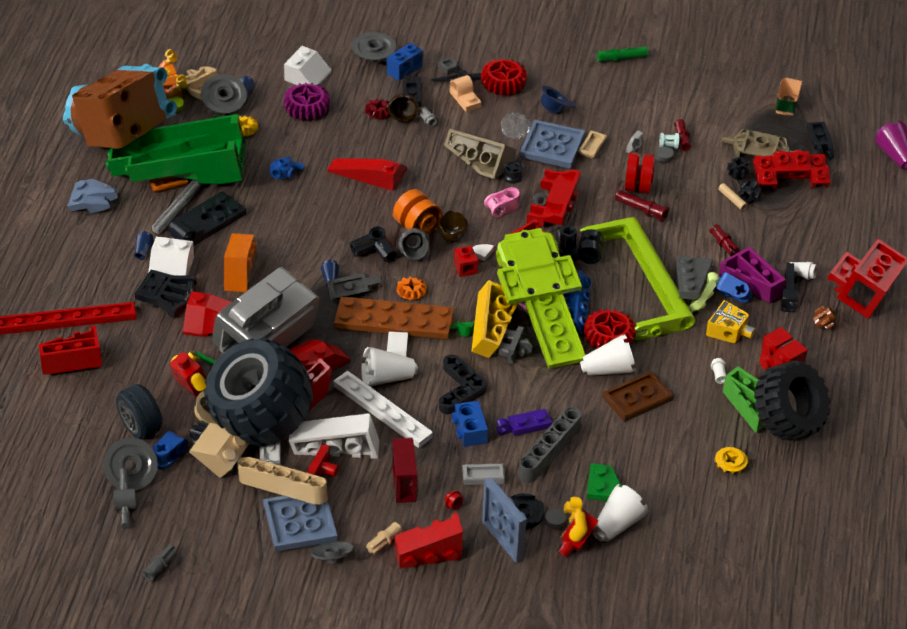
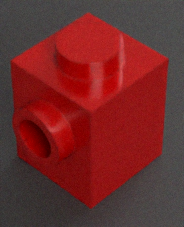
[453,246,478,277]

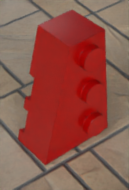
[38,325,102,375]

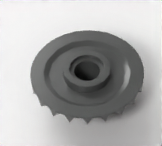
[352,32,396,62]
[201,74,247,115]
[103,437,157,491]

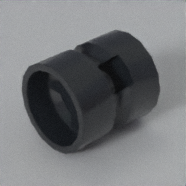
[578,229,604,264]

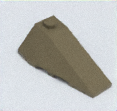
[444,129,516,179]

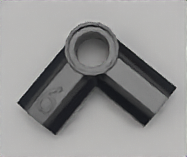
[349,226,398,263]
[556,226,577,260]

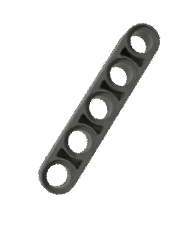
[519,407,582,483]

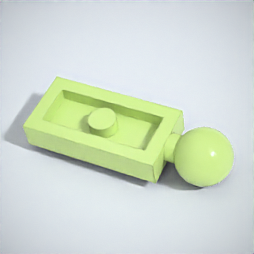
[688,272,720,313]

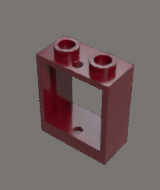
[392,437,417,503]

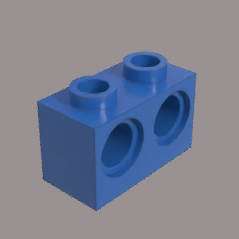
[387,43,423,81]
[452,401,488,447]

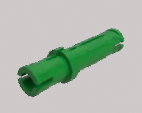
[597,46,648,62]

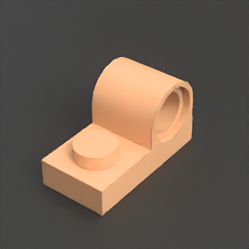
[450,75,481,112]

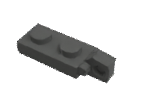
[327,273,381,300]

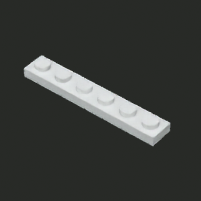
[333,371,433,448]

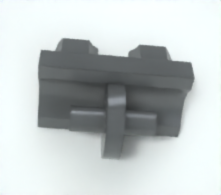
[498,326,533,364]

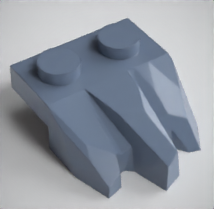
[67,179,118,213]

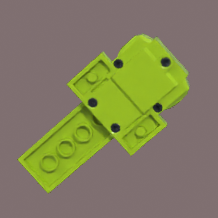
[496,228,585,369]

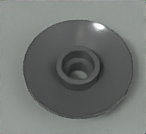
[311,542,353,564]

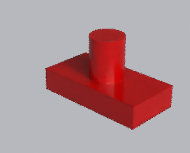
[306,444,339,477]

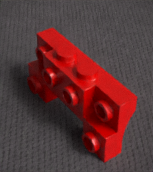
[753,150,831,189]
[526,169,581,227]

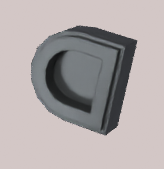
[438,58,458,75]

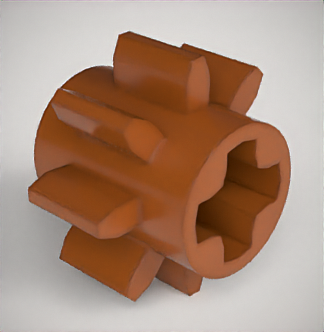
[813,306,837,330]

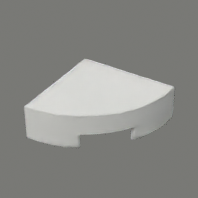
[473,244,494,261]

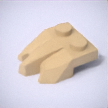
[185,67,218,100]

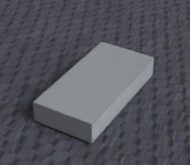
[462,464,505,485]

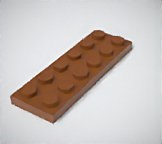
[334,296,454,339]

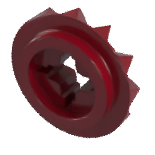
[365,98,390,119]

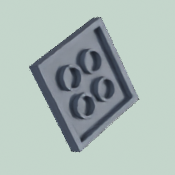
[519,119,585,169]
[482,477,527,564]
[263,496,337,552]

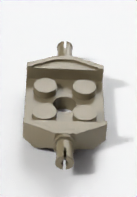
[721,129,793,158]

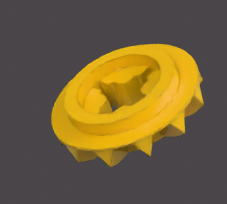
[239,115,258,136]
[715,447,748,475]

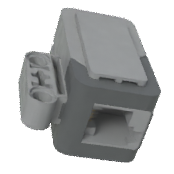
[212,267,320,354]

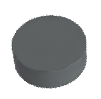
[656,146,674,163]
[545,509,567,529]

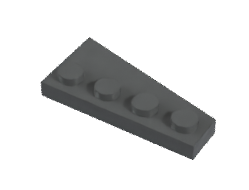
[675,256,713,299]

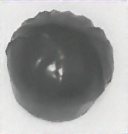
[398,228,430,261]

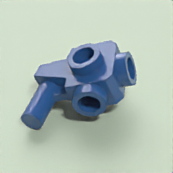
[269,157,304,179]

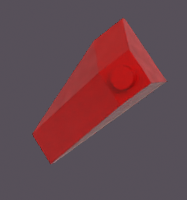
[328,158,407,191]
[183,291,232,337]

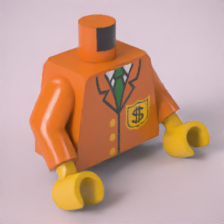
[158,49,188,99]

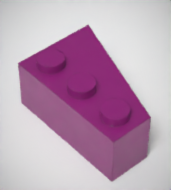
[719,247,786,303]

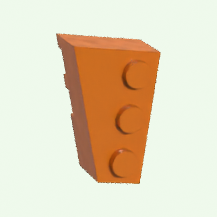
[224,233,257,292]

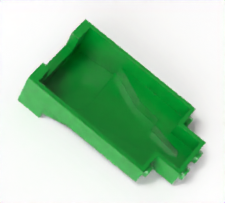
[106,114,246,184]

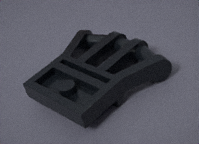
[135,269,197,318]

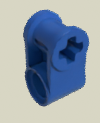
[714,272,753,303]
[153,431,189,469]

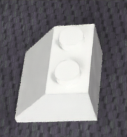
[284,46,332,85]
[148,237,194,275]

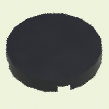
[511,493,545,529]

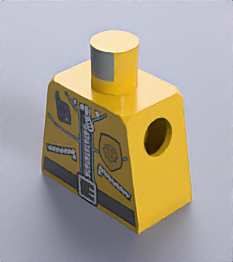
[706,300,755,343]

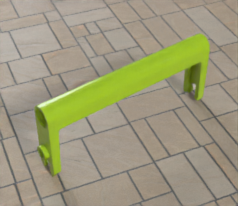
[579,217,695,340]

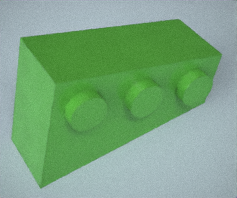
[723,366,764,434]

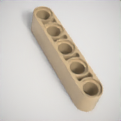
[238,457,328,505]

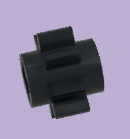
[727,158,750,180]
[738,179,762,203]
[190,420,209,444]

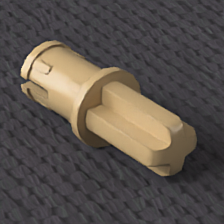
[366,522,403,554]

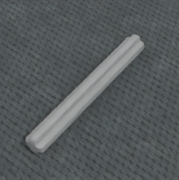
[152,179,204,234]

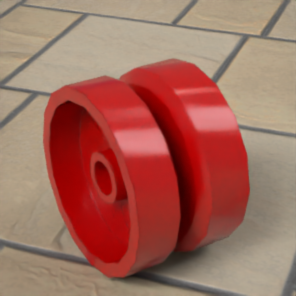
[624,152,655,194]

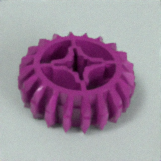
[283,82,330,121]

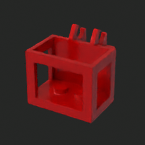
[827,238,907,319]

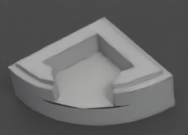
[626,130,643,153]

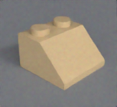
[189,423,249,478]

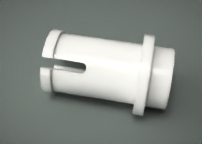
[711,358,726,384]

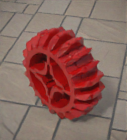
[481,58,527,96]
[584,308,636,349]

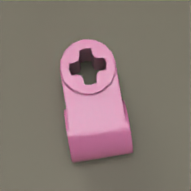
[484,187,520,217]

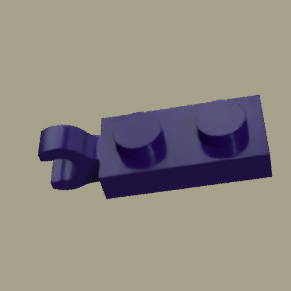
[496,409,552,436]

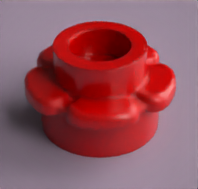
[445,491,464,510]

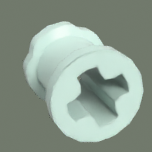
[660,133,679,149]

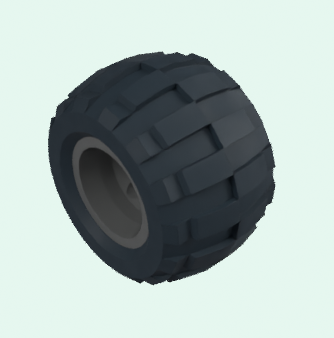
[204,338,313,447]

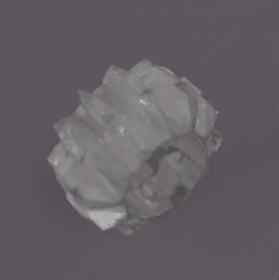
[501,112,530,140]

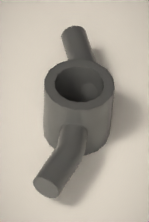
[114,469,136,528]

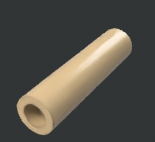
[718,183,748,211]

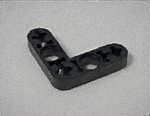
[439,355,487,414]

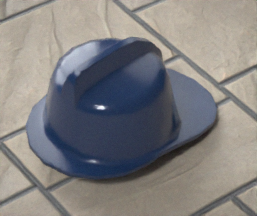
[541,86,576,114]

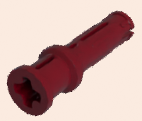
[615,190,669,222]

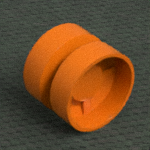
[393,189,442,235]

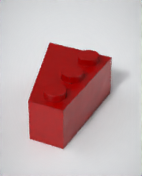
[394,513,463,568]

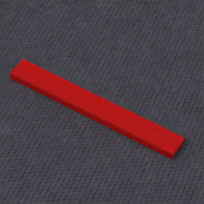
[0,302,137,335]

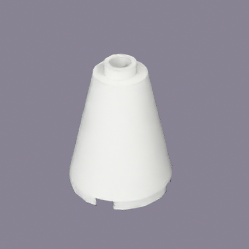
[580,334,636,376]
[362,347,418,386]
[593,484,649,542]

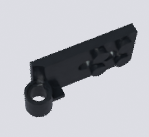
[166,191,247,246]

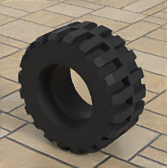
[754,361,831,441]

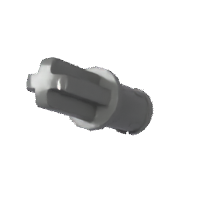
[142,545,178,581]

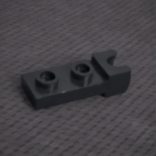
[780,263,798,312]

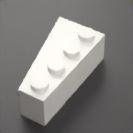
[289,413,380,459]

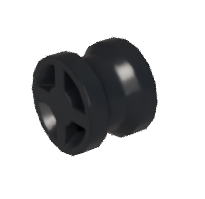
[504,161,522,184]

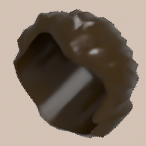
[386,93,419,123]
[437,210,469,242]

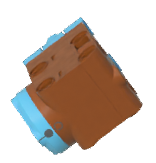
[63,64,177,149]

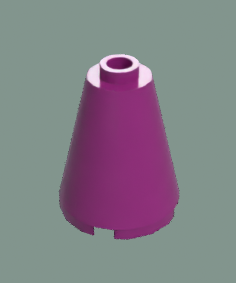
[874,120,907,170]

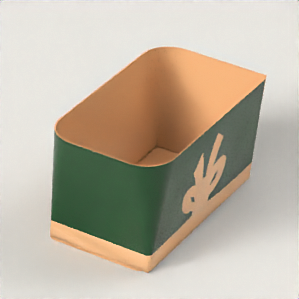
[776,78,802,116]

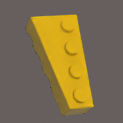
[471,280,518,358]

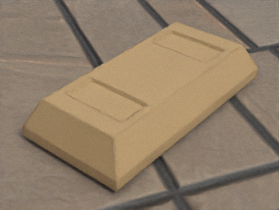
[578,131,607,159]

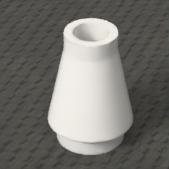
[790,262,817,280]

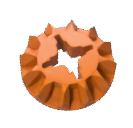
[397,276,427,300]

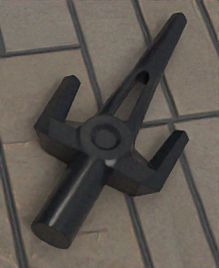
[430,70,481,81]

